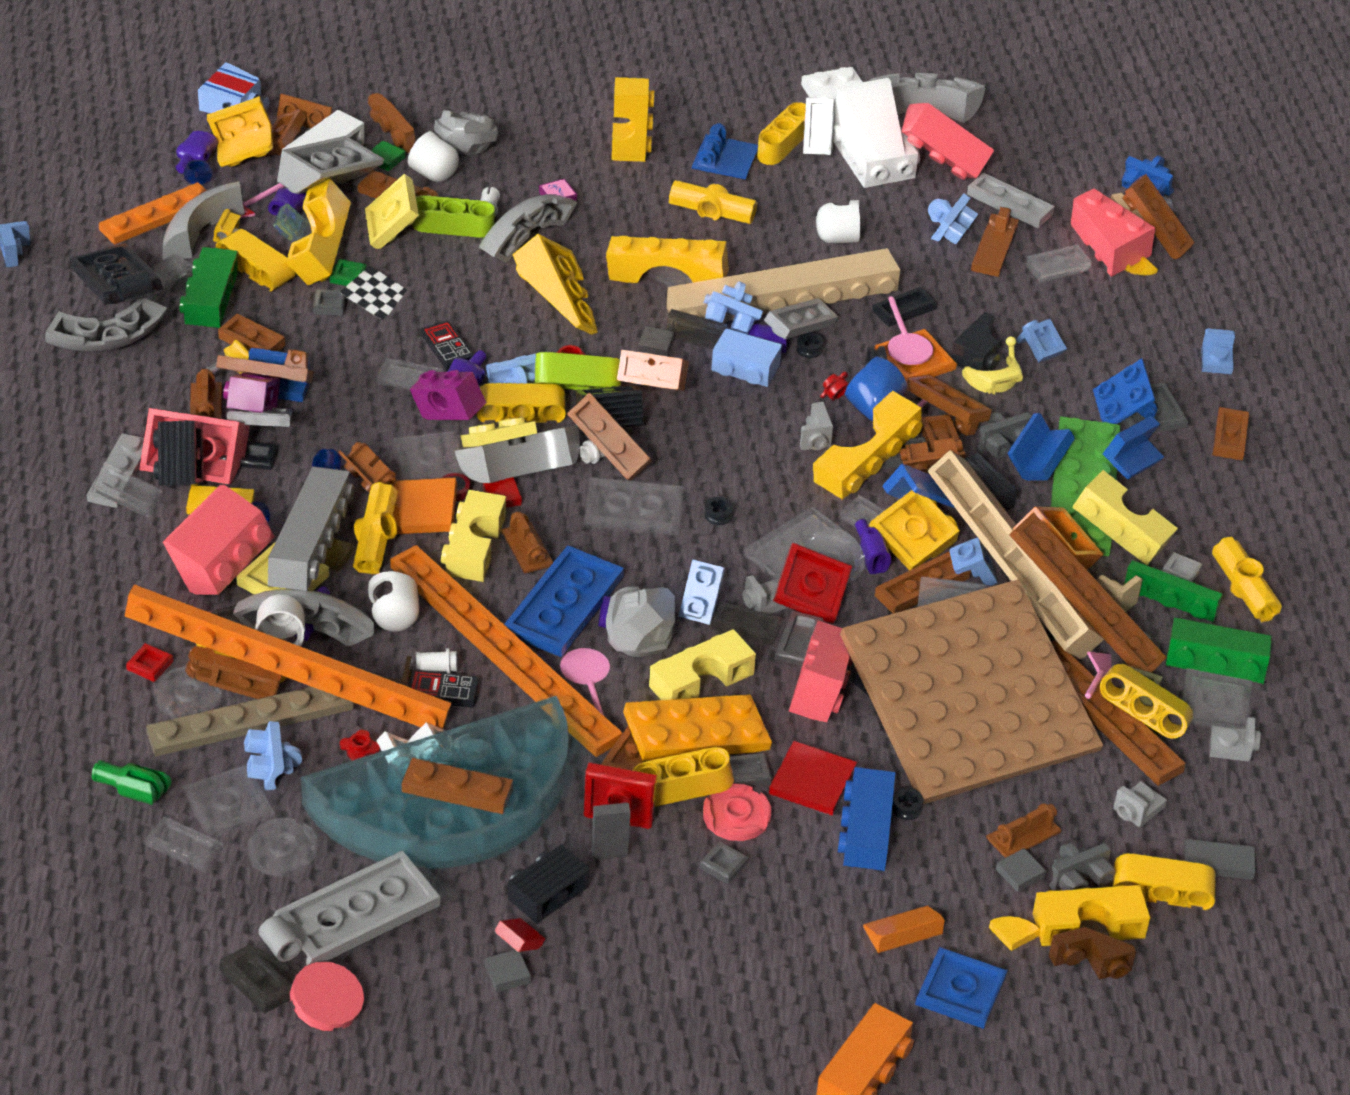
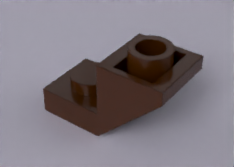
[1049,927,1136,980]

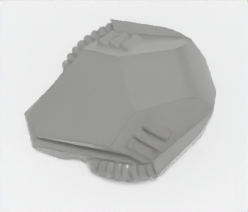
[434,110,498,157]
[606,586,675,657]

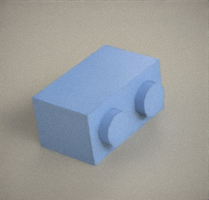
[711,328,782,387]

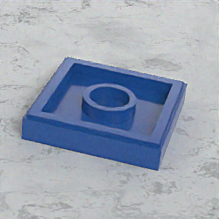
[915,947,1008,1029]

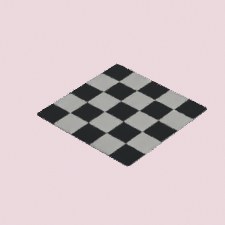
[340,266,407,320]

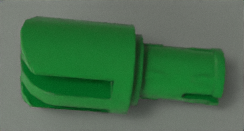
[92,760,172,805]

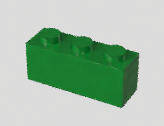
[179,247,239,328]
[1166,617,1272,684]

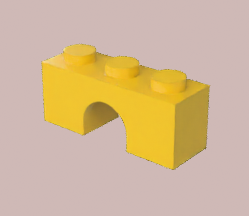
[612,77,654,162]
[1033,885,1150,946]

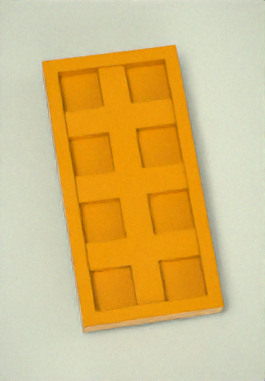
[623,694,772,761]

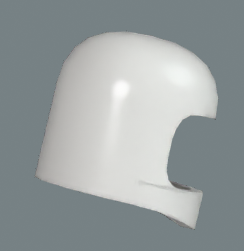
[408,131,459,183]
[816,200,860,243]
[368,571,419,632]
[254,594,305,646]

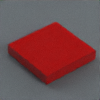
[773,543,852,623]
[769,741,857,816]
[584,762,657,829]

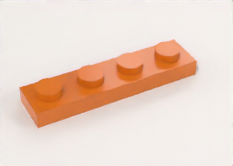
[99,182,207,245]

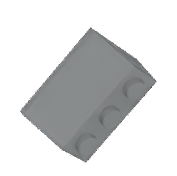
[277,136,384,194]

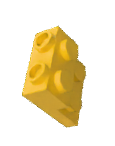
[869,490,960,571]

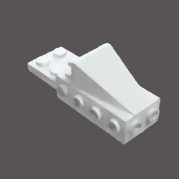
[801,67,920,188]

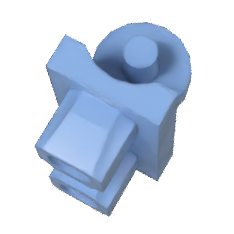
[928,193,978,244]
[703,281,763,333]
[486,354,536,384]
[678,560,725,625]
[244,721,302,790]

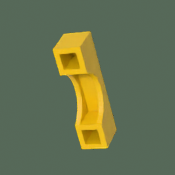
[286,179,351,285]
[606,236,729,283]
[813,391,922,500]

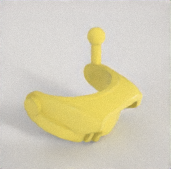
[962,337,1023,394]

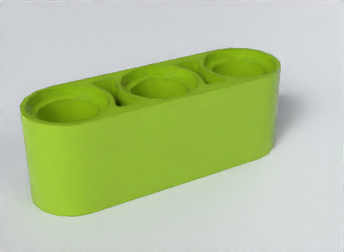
[412,196,495,238]
[534,352,621,390]

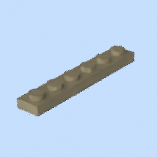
[146,687,353,757]

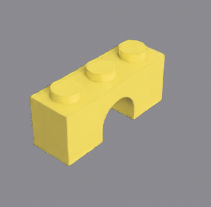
[1072,470,1178,565]
[441,490,506,582]
[649,629,756,700]

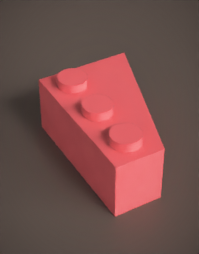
[1071,188,1155,277]
[789,620,853,722]

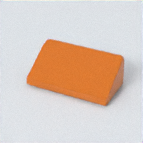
[863,905,945,953]

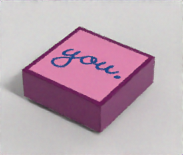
[539,178,577,201]

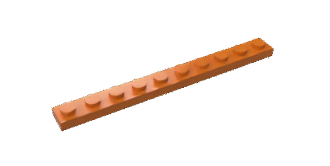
[390,545,622,757]
[125,584,451,729]

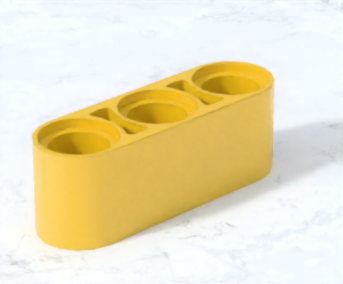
[757,102,806,165]
[215,229,295,292]
[477,383,566,423]
[1100,664,1193,739]
[632,747,734,807]
[1113,854,1216,910]

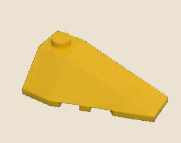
[512,234,598,334]

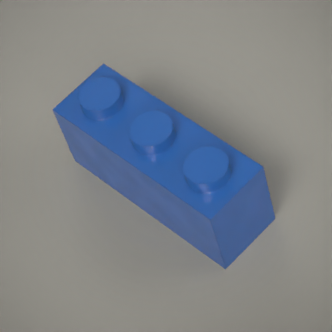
[838,767,896,871]

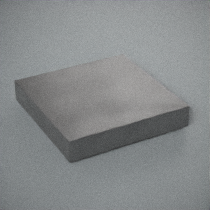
[227,408,293,427]

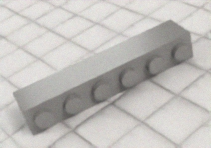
[268,467,354,591]

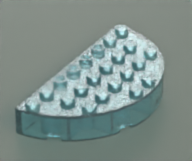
[301,696,568,869]

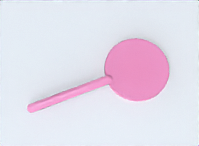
[888,296,933,365]
[560,648,610,715]

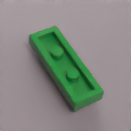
[1124,560,1222,622]

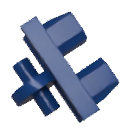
[1122,156,1174,197]

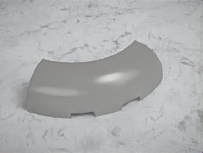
[869,73,985,123]
[162,181,245,261]
[479,194,578,263]
[45,297,167,352]
[455,425,580,483]
[233,589,374,646]

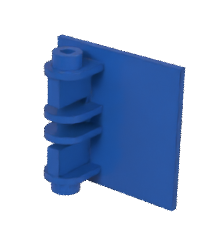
[691,123,758,180]
[1093,358,1157,424]

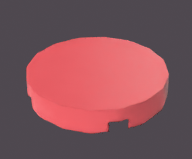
[703,783,771,841]
[290,962,364,1031]

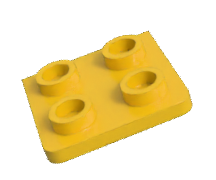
[207,96,273,167]

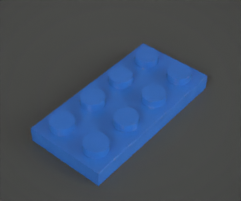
[504,545,624,657]

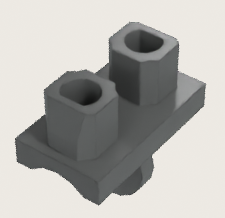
[977,412,1031,459]
[1049,843,1115,891]

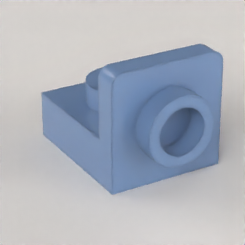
[0,221,30,267]
[1016,319,1067,363]
[1201,328,1235,374]
[949,537,998,586]

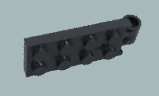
[70,243,163,305]

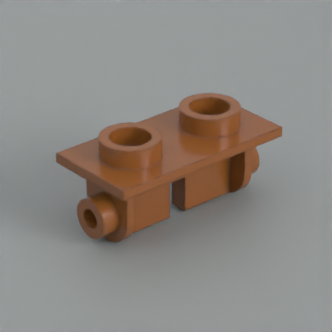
[276,93,333,129]
[190,369,222,419]
[900,437,965,473]
[338,442,396,493]
[501,511,553,574]
[986,803,1062,858]

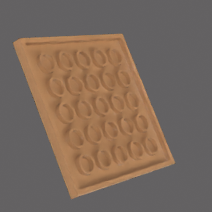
[840,579,1103,804]

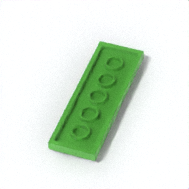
[1050,416,1120,556]

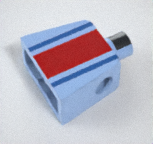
[198,62,270,113]

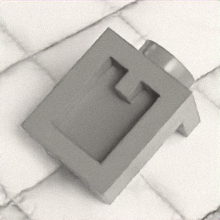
[800,402,833,450]
[742,575,788,617]
[1209,717,1261,762]
[1113,781,1167,828]

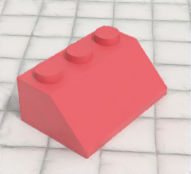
[901,103,994,180]
[139,408,250,485]
[163,485,275,595]

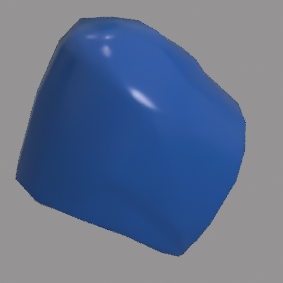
[845,356,907,422]

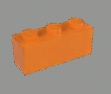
[816,1003,914,1095]

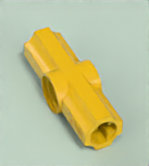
[669,180,758,224]
[353,482,398,575]
[1212,537,1282,623]

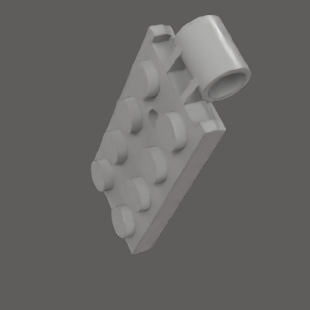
[259,850,440,965]

